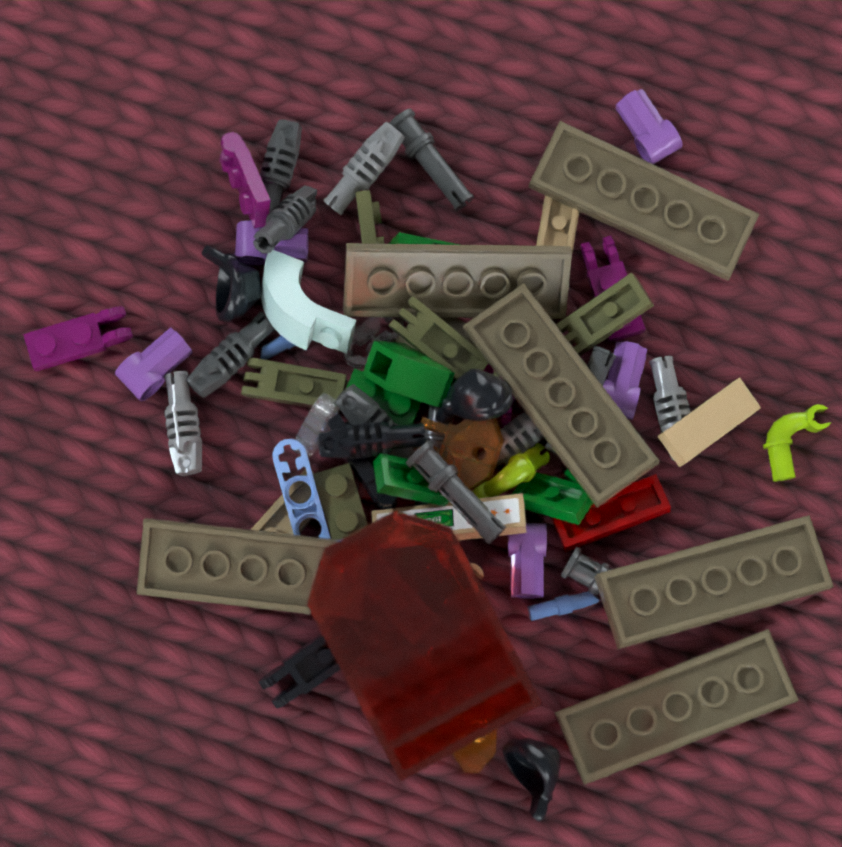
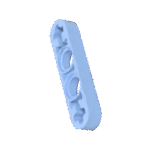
[273,439,331,538]

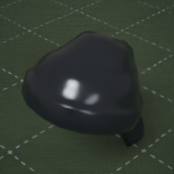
[201,245,262,322]
[436,368,513,424]
[502,738,561,822]

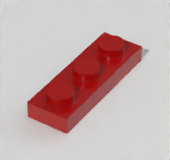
[551,474,671,552]

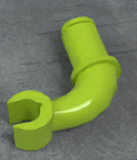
[763,404,831,482]
[472,443,550,498]

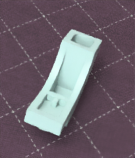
[261,250,357,353]

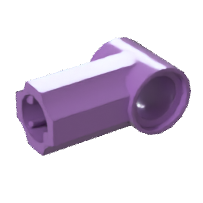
[615,89,683,164]
[235,220,309,265]
[115,327,193,402]
[603,341,647,420]
[508,523,547,599]

